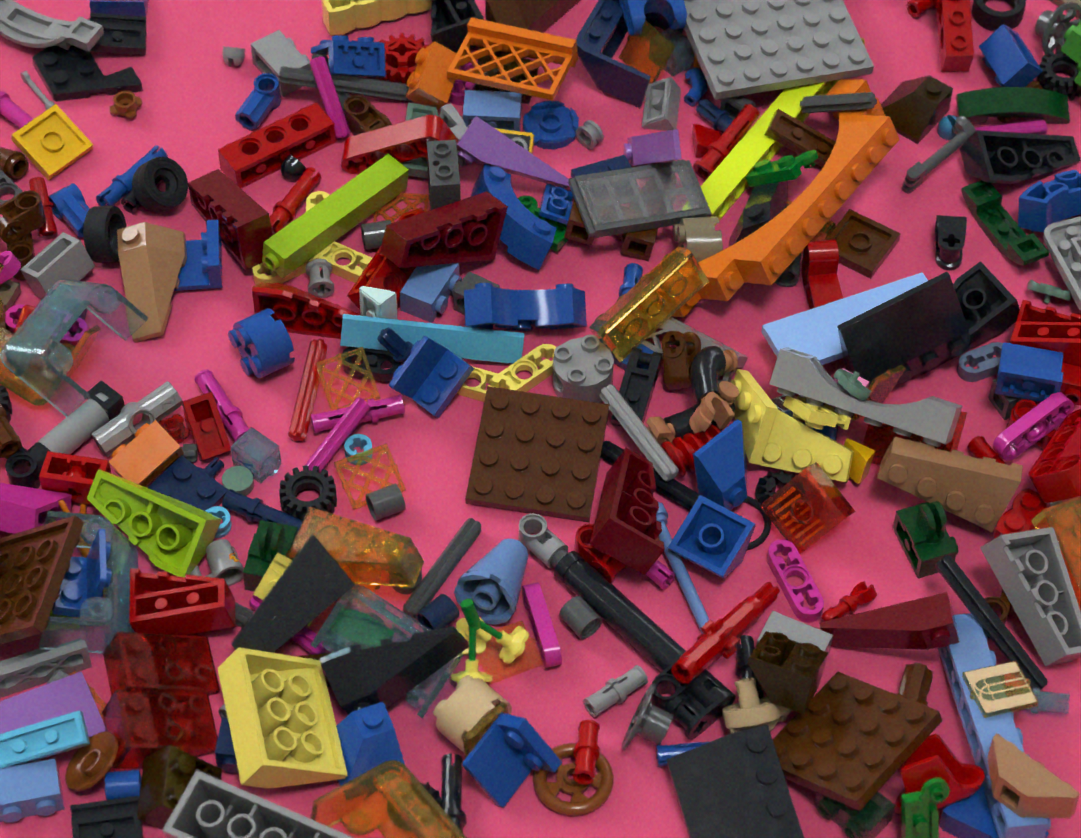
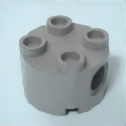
[552,335,614,403]

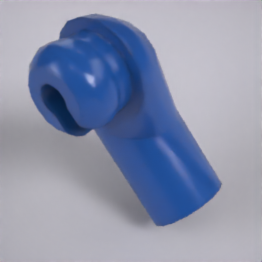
[684,67,708,106]

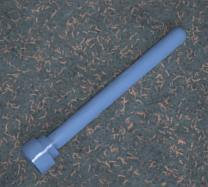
[656,502,710,633]

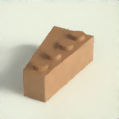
[877,437,1023,532]

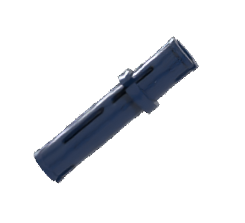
[222,489,315,543]

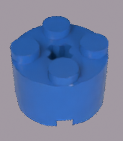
[228,308,295,378]

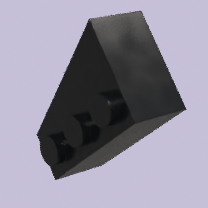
[431,0,484,53]

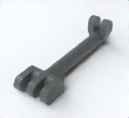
[902,116,976,193]

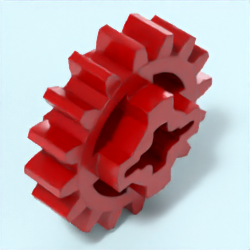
[380,33,429,84]

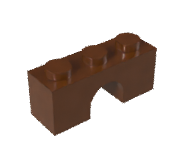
[564,195,658,261]

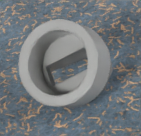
[222,46,245,67]

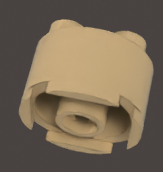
[433,675,512,756]

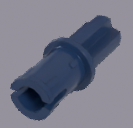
[696,99,746,140]
[377,327,413,364]

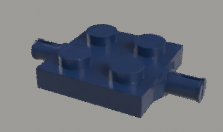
[148,455,228,511]

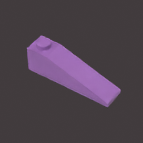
[456,116,569,189]
[624,129,682,166]

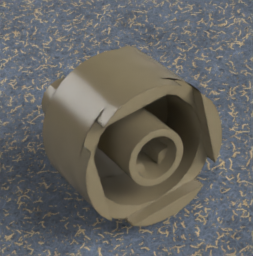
[673,216,723,271]

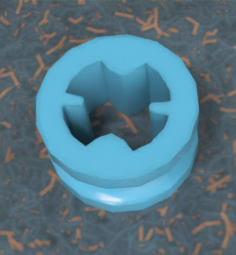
[344,434,373,465]
[205,506,232,538]

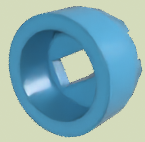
[937,115,957,140]

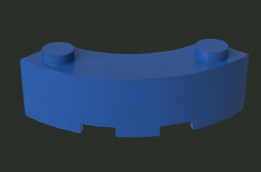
[471,163,556,270]
[1018,170,1081,233]
[464,283,587,331]

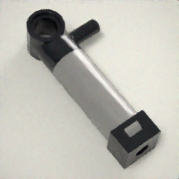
[5,380,125,489]

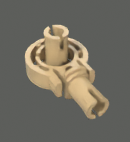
[722,678,813,734]

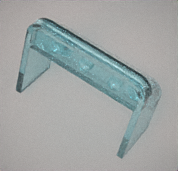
[0,279,148,417]
[39,511,139,655]
[310,584,463,718]

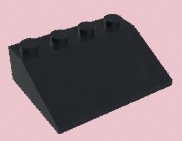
[837,272,971,398]
[666,724,804,838]

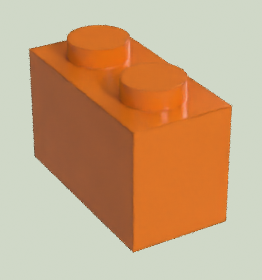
[406,41,460,111]
[109,420,184,487]

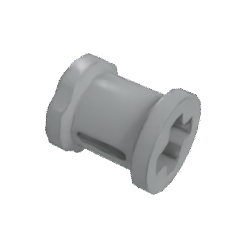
[305,259,335,298]

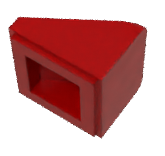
[692,124,721,158]

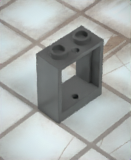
[427,140,461,210]

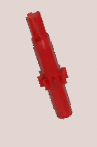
[672,582,780,684]

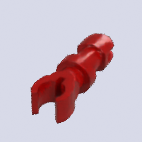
[822,581,877,621]

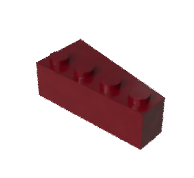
[188,169,275,270]
[380,191,508,268]
[590,448,665,575]

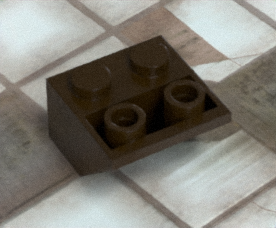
[748,631,828,714]
[137,745,222,830]

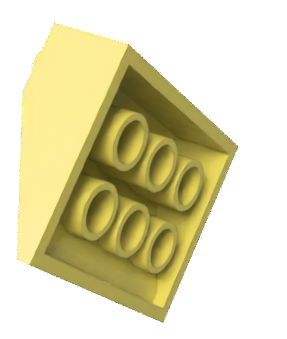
[217,647,348,788]

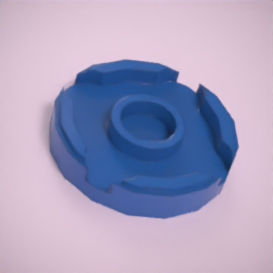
[523,101,579,149]

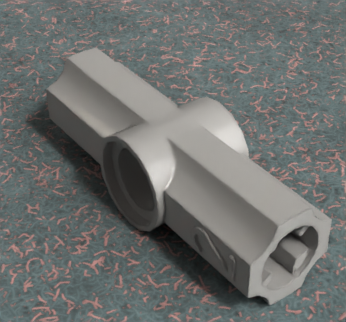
[91,381,182,457]

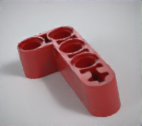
[341,115,458,175]
[801,239,843,310]
[1028,409,1081,503]

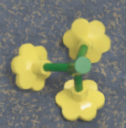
[451,598,529,683]

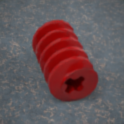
[661,425,723,477]

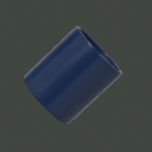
[416,594,460,631]

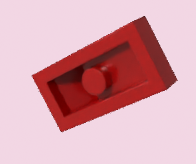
[182,392,232,460]

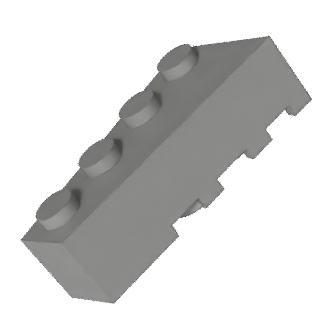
[980,527,1081,666]

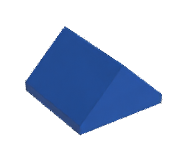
[668,495,756,579]

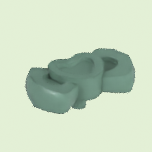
[1027,280,1072,303]
[834,369,871,400]

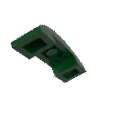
[956,87,1070,124]
[961,180,1049,266]

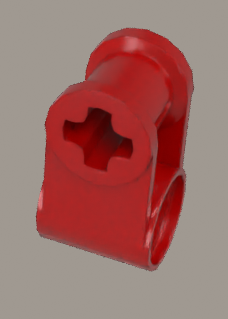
[574,523,629,583]

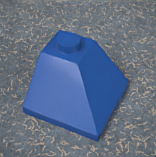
[693,419,747,511]
[337,702,407,798]

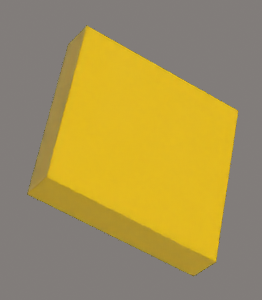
[11,104,94,181]

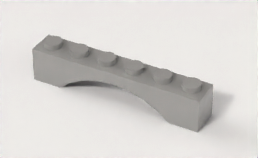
[769,347,963,447]

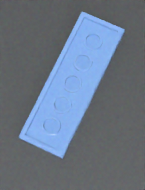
[761,272,928,365]

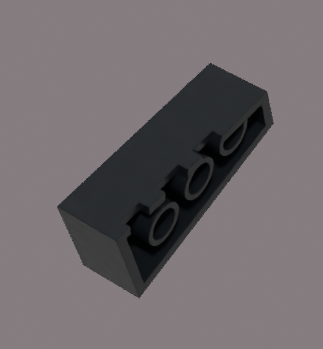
[231,532,355,653]

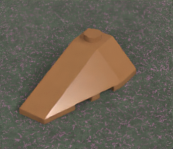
[117,222,187,343]

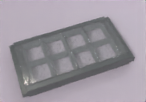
[568,159,712,238]

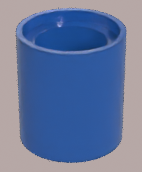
[105,769,141,800]

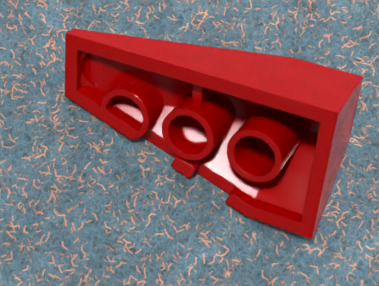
[252,282,363,339]

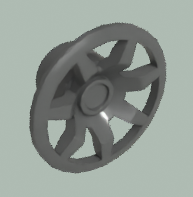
[1035,2,1081,56]
[622,683,674,751]

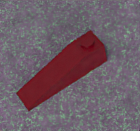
[819,592,960,650]

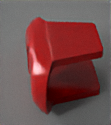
[894,734,985,815]

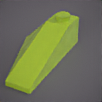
[87,469,222,577]

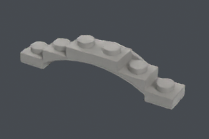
[0,0,104,52]

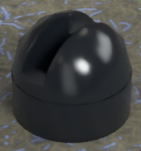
[281,155,306,180]

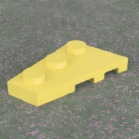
[730,369,778,465]
[756,409,854,482]

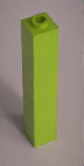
[262,154,409,278]

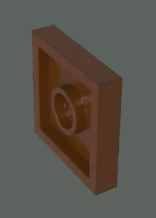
[826,209,901,279]

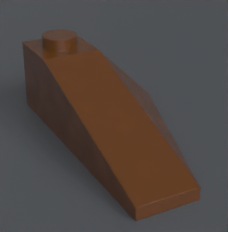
[485,0,581,33]

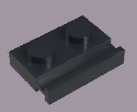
[90,13,146,55]
[70,796,143,838]

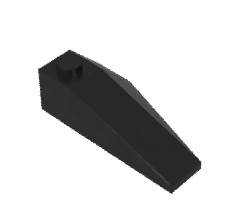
[960,130,1081,184]
[729,181,788,247]
[920,261,1020,375]
[320,626,469,714]

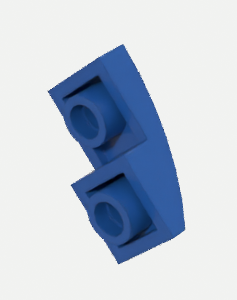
[539,183,573,225]

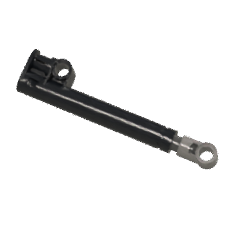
[519,513,736,739]

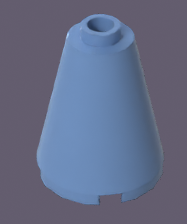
[454,538,529,625]

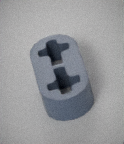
[957,342,1003,382]

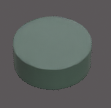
[222,466,254,496]

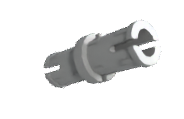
[583,665,648,717]

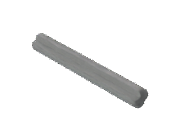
[600,384,679,481]

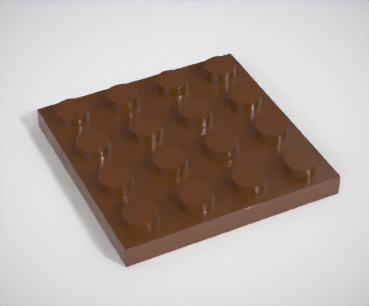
[465,386,609,522]
[0,515,84,645]
[772,672,943,811]

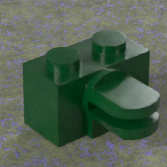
[893,501,958,579]
[243,520,303,591]

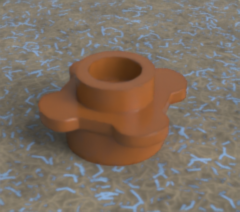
[109,91,142,119]

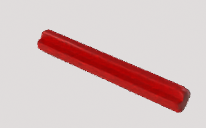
[288,339,327,442]

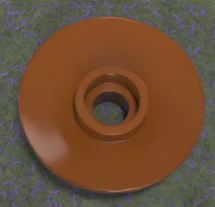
[65,732,118,791]

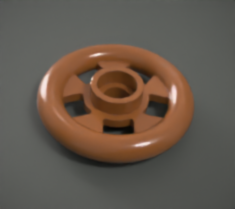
[533,743,614,816]

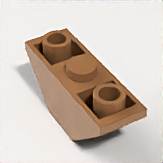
[987,734,1080,819]

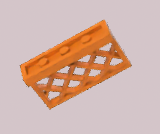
[447,17,578,101]

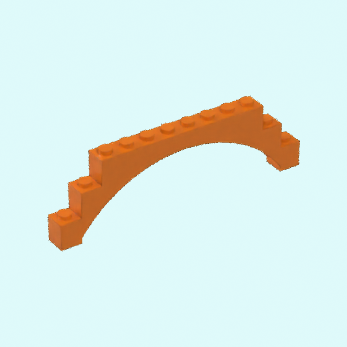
[647,79,900,317]

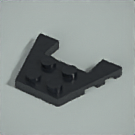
[32,18,143,102]

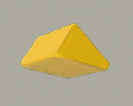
[844,438,875,484]

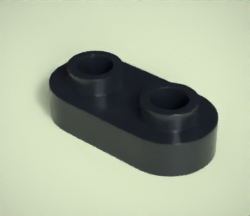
[342,347,402,382]

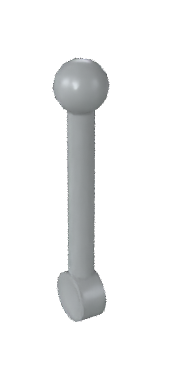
[20,71,55,110]

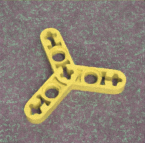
[252,191,372,285]
[456,344,556,402]

